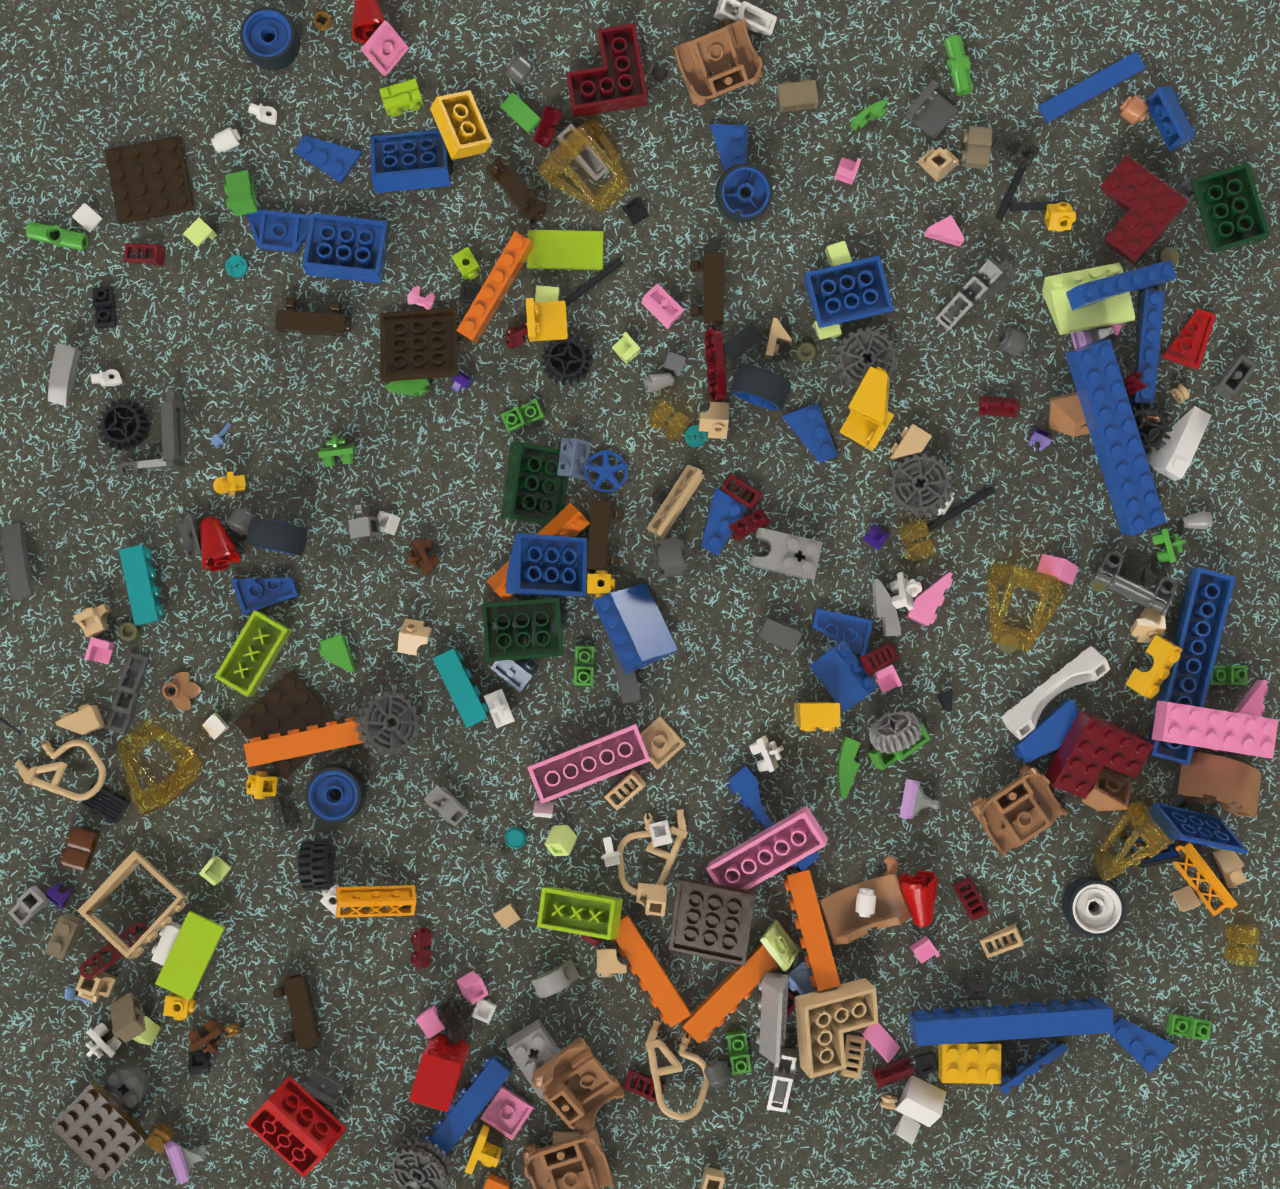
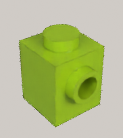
[451,247,481,280]

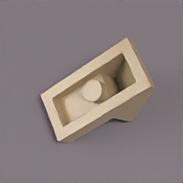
[764,318,792,360]
[1212,849,1247,889]

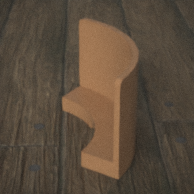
[1177,752,1261,817]
[819,874,911,945]

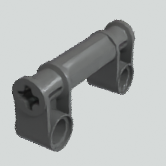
[1092,550,1177,616]

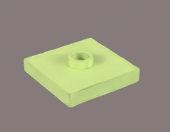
[760,920,800,971]

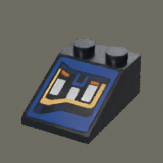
[1120,829,1182,868]

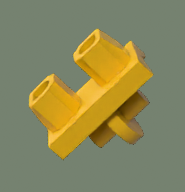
[213,472,246,497]

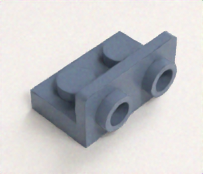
[557,438,591,480]
[490,659,538,692]

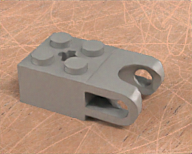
[749,528,823,580]
[506,1019,560,1099]

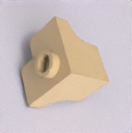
[918,147,959,182]
[699,402,729,439]
[73,604,112,637]
[1130,607,1166,644]
[398,618,432,656]
[636,883,667,916]
[597,948,627,977]
[75,967,118,1003]

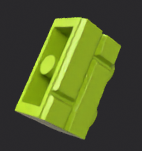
[379,78,424,117]

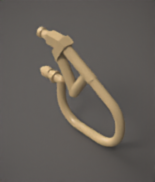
[15,739,106,801]
[616,809,688,896]
[644,1020,709,1121]

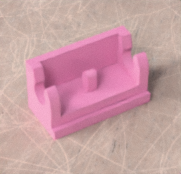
[641,283,684,329]

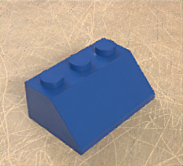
[1146,86,1196,152]
[809,640,878,713]

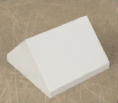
[895,1076,946,1127]

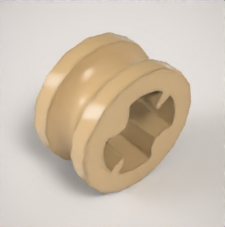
[1171,384,1190,404]
[879,1094,898,1110]

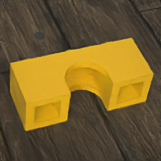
[1125,635,1183,699]

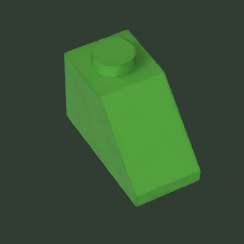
[385,379,431,397]
[318,634,357,672]

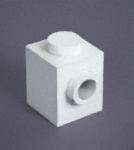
[320,884,346,916]

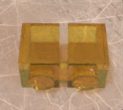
[647,398,692,441]
[898,519,936,563]
[1224,923,1259,967]

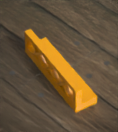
[1172,841,1238,916]
[335,885,416,918]

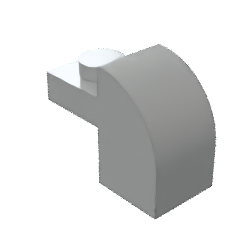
[424,785,469,826]
[8,885,50,926]
[531,960,580,998]

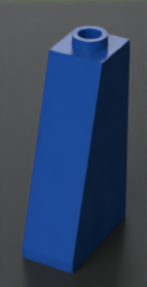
[1013,699,1079,763]

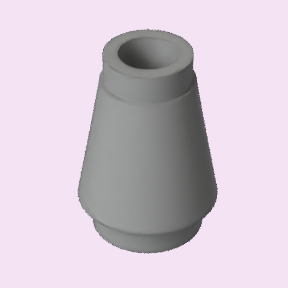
[643,373,673,393]
[1182,511,1212,529]

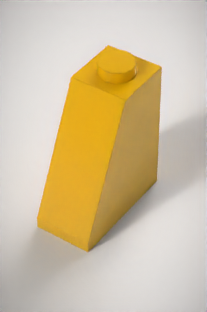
[848,366,890,428]

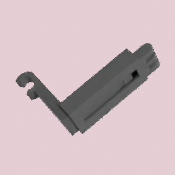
[119,389,185,476]

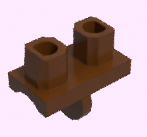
[406,538,440,575]
[187,1018,224,1054]

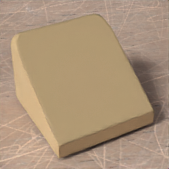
[1172,885,1201,912]
[493,902,521,929]

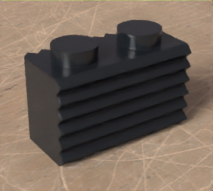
[81,783,131,824]

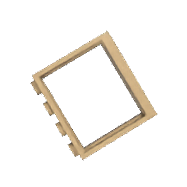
[77,851,189,959]

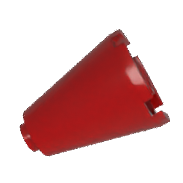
[351,0,386,45]
[200,516,241,572]
[899,871,938,928]

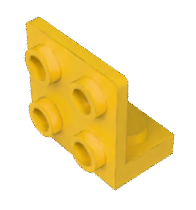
[526,298,568,342]
[839,411,894,451]

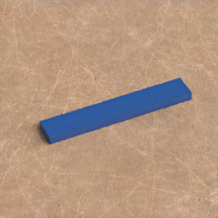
[1037,51,1146,123]

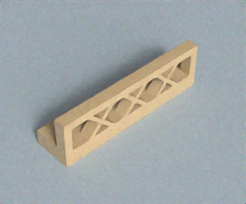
[646,465,704,539]

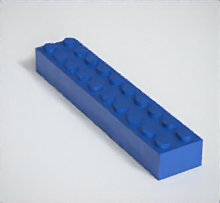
[1065,339,1166,536]
[1148,568,1236,765]
[909,997,1114,1046]

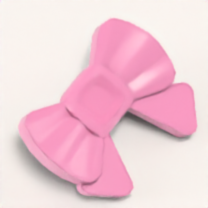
[407,286,435,310]

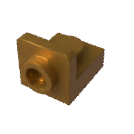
[145,1122,175,1154]

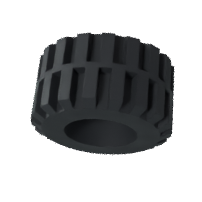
[298,840,334,891]

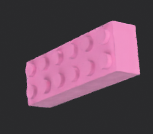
[1152,701,1278,759]
[527,724,650,804]
[706,806,828,890]

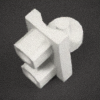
[890,572,922,611]
[484,689,515,728]
[749,735,784,772]
[86,1023,122,1059]

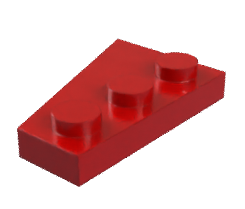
[1161,309,1216,370]

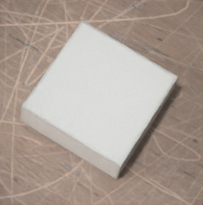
[471,999,497,1024]

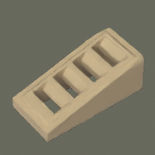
[604,769,646,810]
[979,923,1024,959]
[840,1034,866,1079]

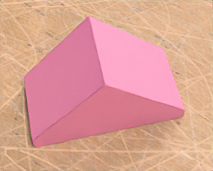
[924,215,964,247]
[1036,554,1079,585]

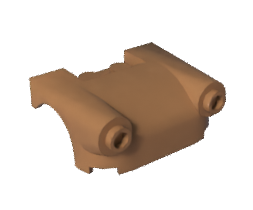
[672,19,763,106]
[970,764,1068,857]
[531,1036,625,1132]
[522,1127,615,1189]

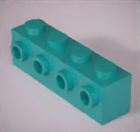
[119,545,165,626]
[433,648,490,728]

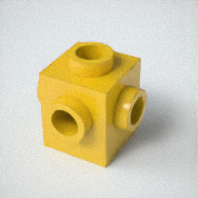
[1045,202,1076,232]
[587,570,615,598]
[246,771,278,799]
[163,992,196,1020]

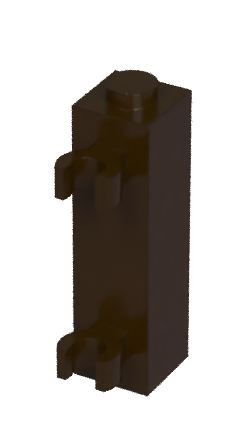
[486,156,546,224]
[690,252,724,328]
[275,298,351,337]
[586,497,624,571]
[273,973,321,1051]

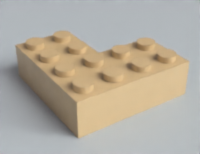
[794,978,878,1079]

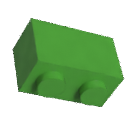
[224,170,258,217]

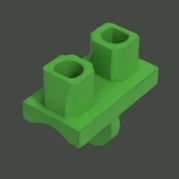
[318,434,356,467]
[1152,528,1187,563]

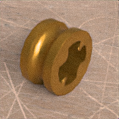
[313,11,332,31]
[223,1022,243,1038]

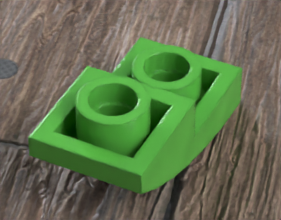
[500,92,541,134]
[850,99,888,131]
[501,399,545,432]
[574,644,595,686]
[1209,665,1248,685]
[1166,1013,1212,1041]
[726,1029,751,1075]

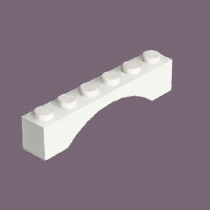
[1001,646,1110,741]

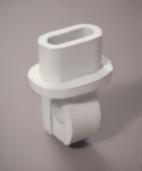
[248,103,277,125]
[91,369,122,386]
[601,837,621,867]

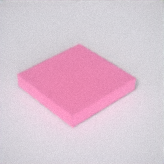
[360,20,409,77]
[480,1085,534,1140]

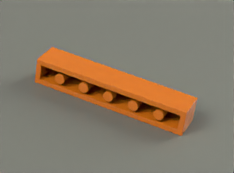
[456,231,534,344]
[486,503,590,602]
[244,717,364,767]
[783,869,841,992]
[612,913,691,1028]
[682,942,779,1043]

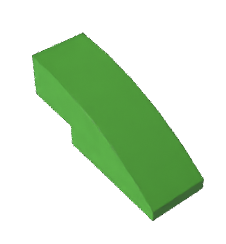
[867,723,931,770]
[837,736,861,800]

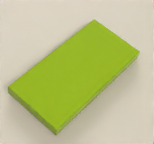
[527,230,604,270]
[155,911,226,1000]

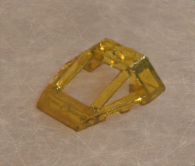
[538,119,631,213]
[987,562,1066,652]
[117,719,202,815]
[1092,799,1172,882]

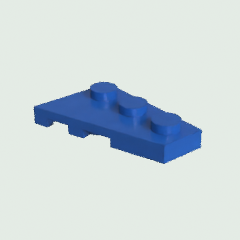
[710,124,748,172]
[294,136,363,184]
[782,403,838,463]
[701,487,748,556]
[231,577,299,615]
[812,608,873,656]
[1109,1017,1176,1073]

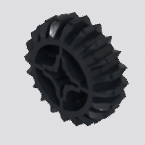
[541,334,593,386]
[96,399,150,451]
[1131,402,1173,453]

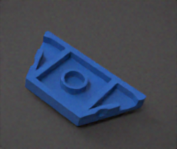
[246,209,311,253]

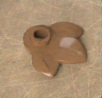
[162,672,202,710]

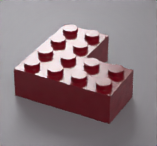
[566,23,648,118]
[1100,155,1188,267]
[1045,710,1154,799]

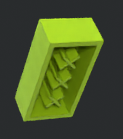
[214,610,293,697]
[537,886,623,940]

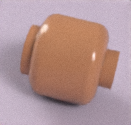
[1120,95,1149,124]

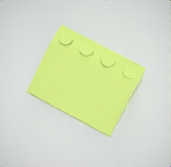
[1042,262,1135,335]

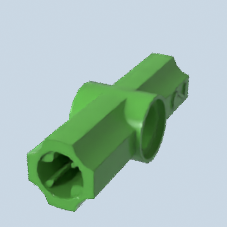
[944,35,973,96]
[26,221,89,251]

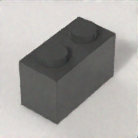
[1211,354,1258,400]

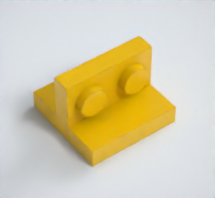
[464,1123,502,1175]

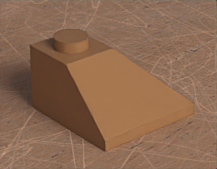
[1048,392,1090,437]
[1081,766,1132,811]

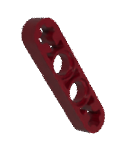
[705,328,726,402]
[79,922,149,980]

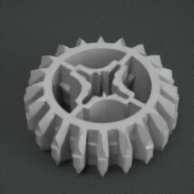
[869,710,922,754]

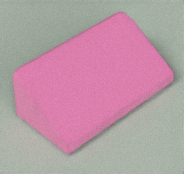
[860,1023,901,1062]

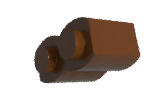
[60,826,100,871]

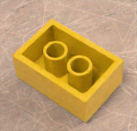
[430,90,492,160]
[794,702,841,731]
[938,1040,1001,1084]

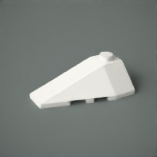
[1146,406,1212,481]

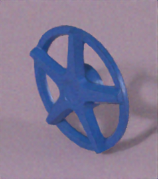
[585,450,628,493]

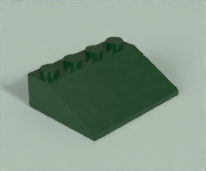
[1190,163,1270,253]
[500,442,568,525]
[482,598,564,662]

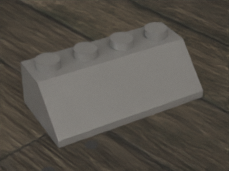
[756,972,789,1065]

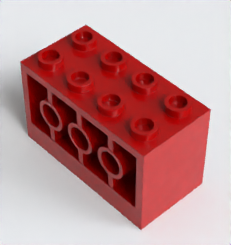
[409,1033,470,1112]
[246,1076,347,1178]

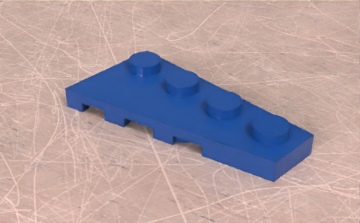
[997,1041,1068,1095]

